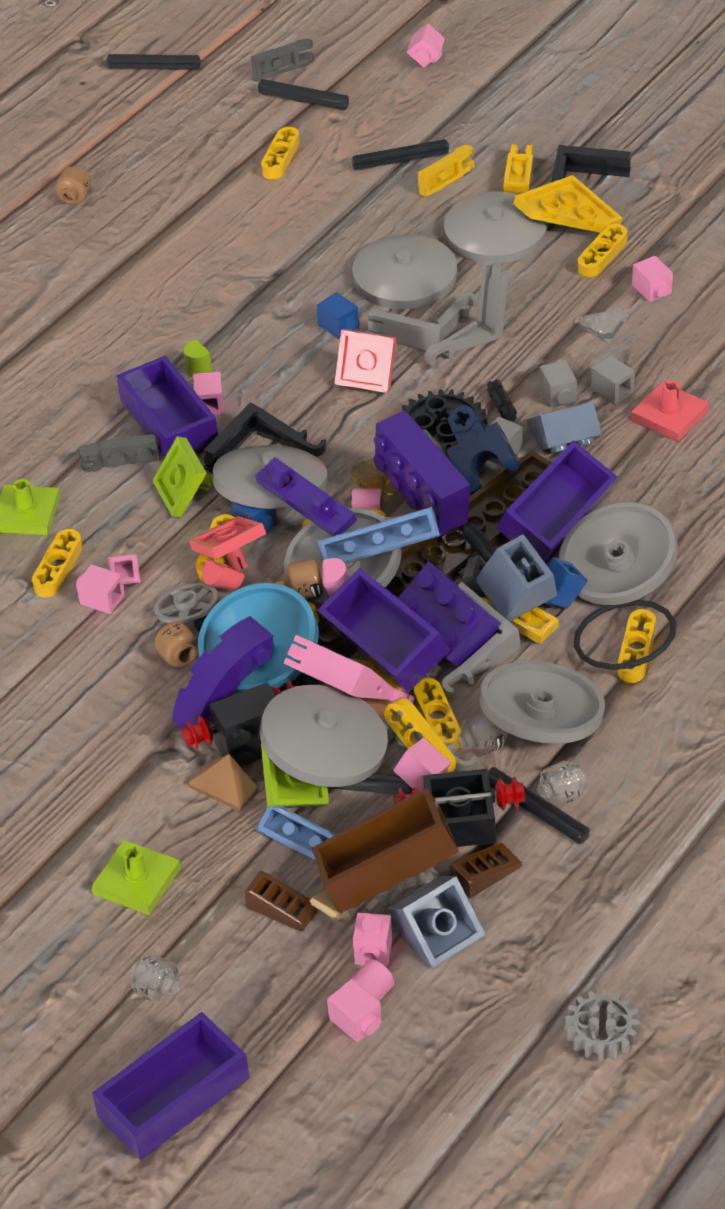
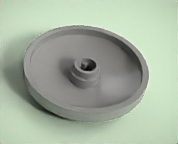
[444,191,547,264]
[352,234,457,309]
[213,445,327,509]
[559,502,678,605]
[284,508,402,608]
[480,661,605,744]
[260,685,388,787]

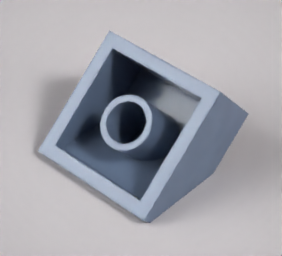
[527,402,602,453]
[387,876,486,968]

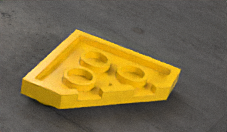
[513,175,623,233]

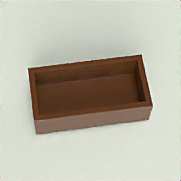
[312,787,459,913]

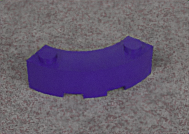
[172,616,274,729]

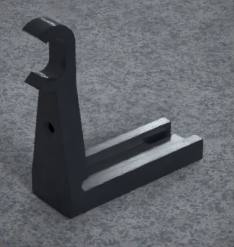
[551,145,631,183]
[204,402,326,473]

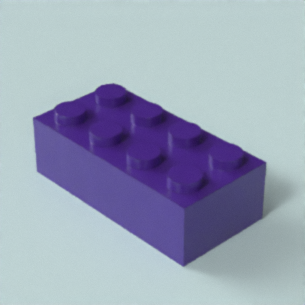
[116,355,218,457]
[373,410,470,536]
[496,440,618,561]
[317,568,450,694]
[92,1012,250,1160]

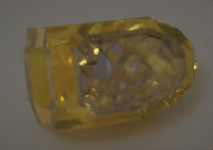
[351,459,397,495]

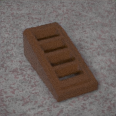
[450,842,522,898]
[245,871,319,932]

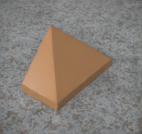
[188,754,258,812]

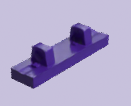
[254,457,357,537]

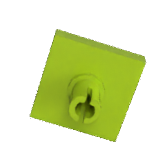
[152,436,213,517]
[0,479,61,535]
[261,744,329,807]
[91,840,181,916]

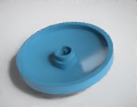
[198,583,319,694]

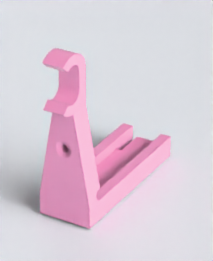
[284,635,416,703]

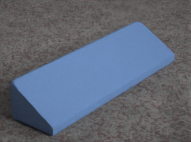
[317,507,440,564]
[256,807,336,860]

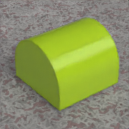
[183,339,213,377]

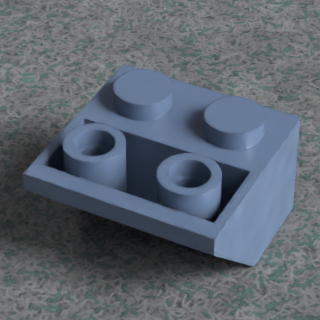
[475,534,558,622]

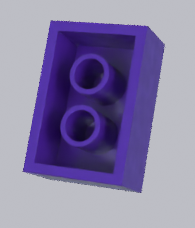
[398,561,502,667]

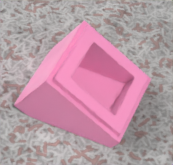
[108,554,141,585]

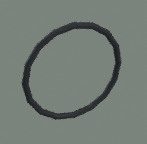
[574,599,676,670]

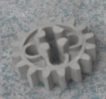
[565,989,640,1061]

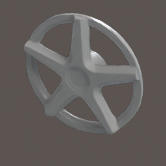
[154,583,219,624]

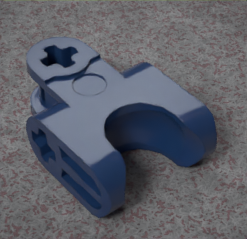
[447,405,521,495]

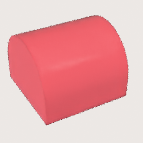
[202,559,245,592]

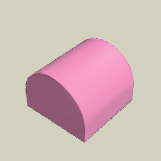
[352,488,383,511]
[322,558,351,597]
[349,959,394,1001]

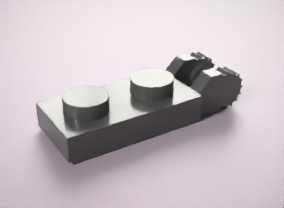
[251,38,314,81]
[78,434,160,472]

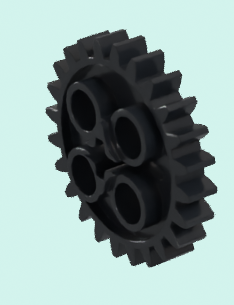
[399,389,488,456]

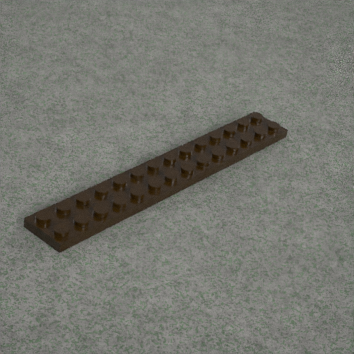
[279,450,552,691]

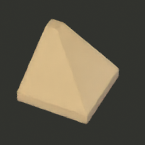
[310,890,351,923]

